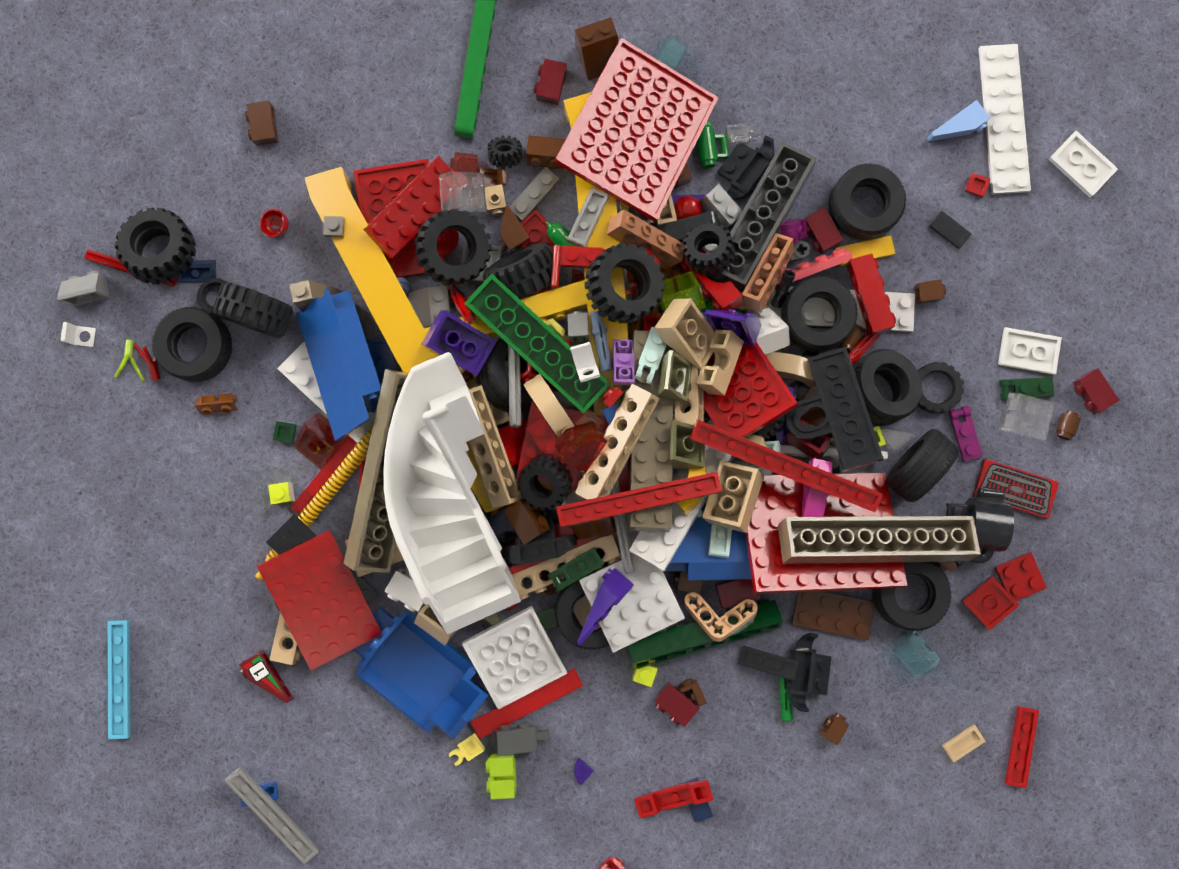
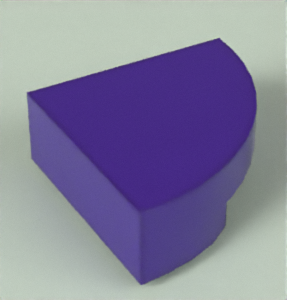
[574,758,594,785]

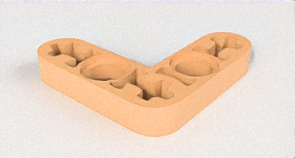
[684,592,758,642]

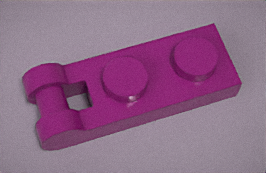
[948,405,983,462]

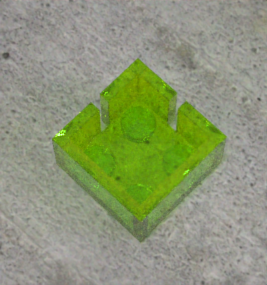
[659,271,706,312]

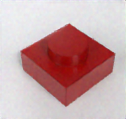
[964,173,991,198]

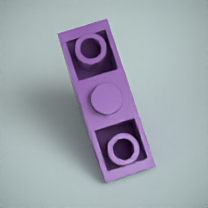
[612,339,635,385]

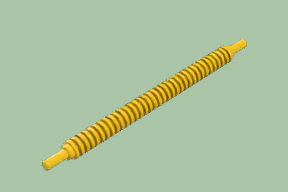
[255,423,374,580]

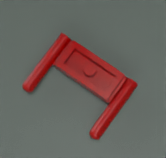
[551,245,608,289]

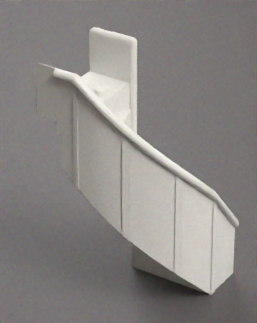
[384,352,521,635]

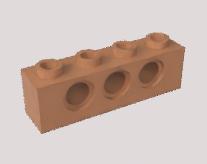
[606,209,684,268]
[742,233,794,313]

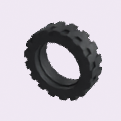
[917,362,964,413]

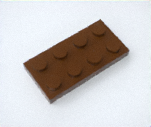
[791,591,875,640]

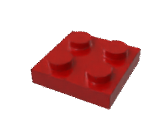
[995,552,1047,601]
[962,575,1020,630]

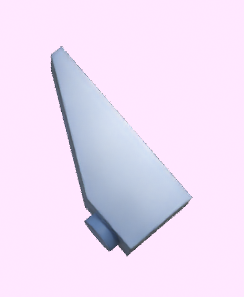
[927,100,990,141]

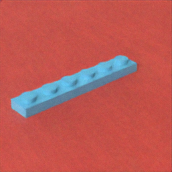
[108,620,130,739]

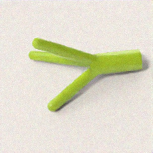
[114,340,145,382]

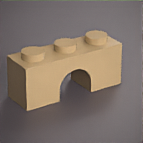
[696,330,744,395]

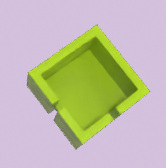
[486,752,517,799]

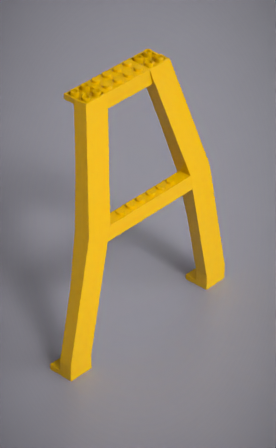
[305,92,631,516]

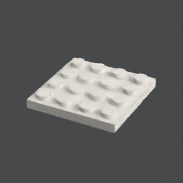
[579,554,685,653]
[462,606,567,710]

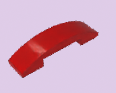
[634,780,714,818]

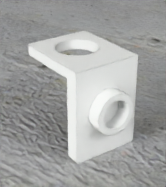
[61,322,96,347]
[570,342,600,382]

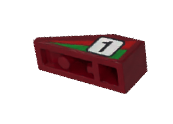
[239,650,294,703]

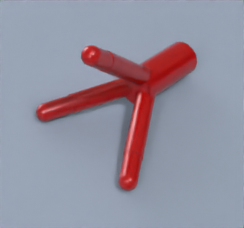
[133,344,160,381]

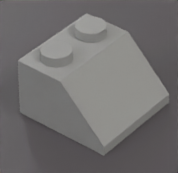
[57,271,110,307]
[408,286,450,328]

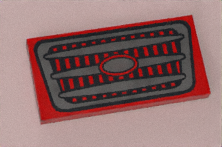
[973,459,1059,519]

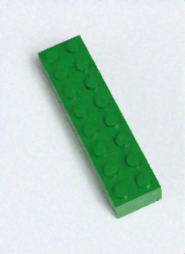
[464,274,611,414]

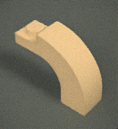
[766,352,816,388]
[523,374,579,444]

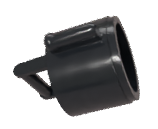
[946,488,1014,567]

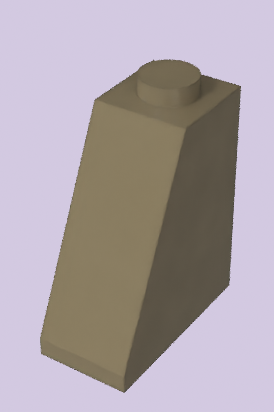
[289,280,338,310]

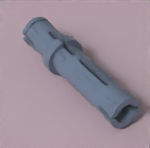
[590,311,613,372]

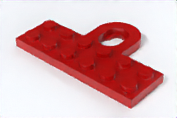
[363,156,464,259]

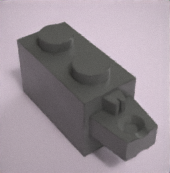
[493,722,550,756]

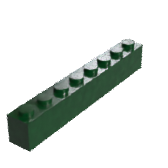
[626,600,783,670]

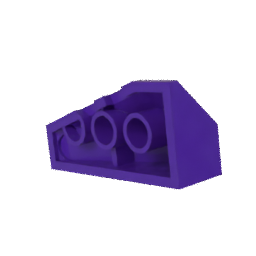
[577,568,634,645]

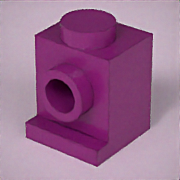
[780,219,807,244]

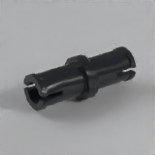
[771,270,795,308]

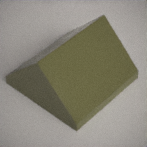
[657,350,692,402]
[670,420,705,469]

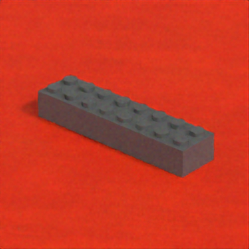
[710,142,816,293]

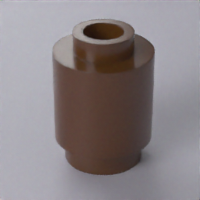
[1056,411,1081,441]

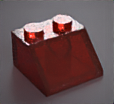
[293,412,348,470]
[554,421,608,474]

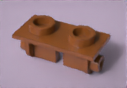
[194,393,238,415]

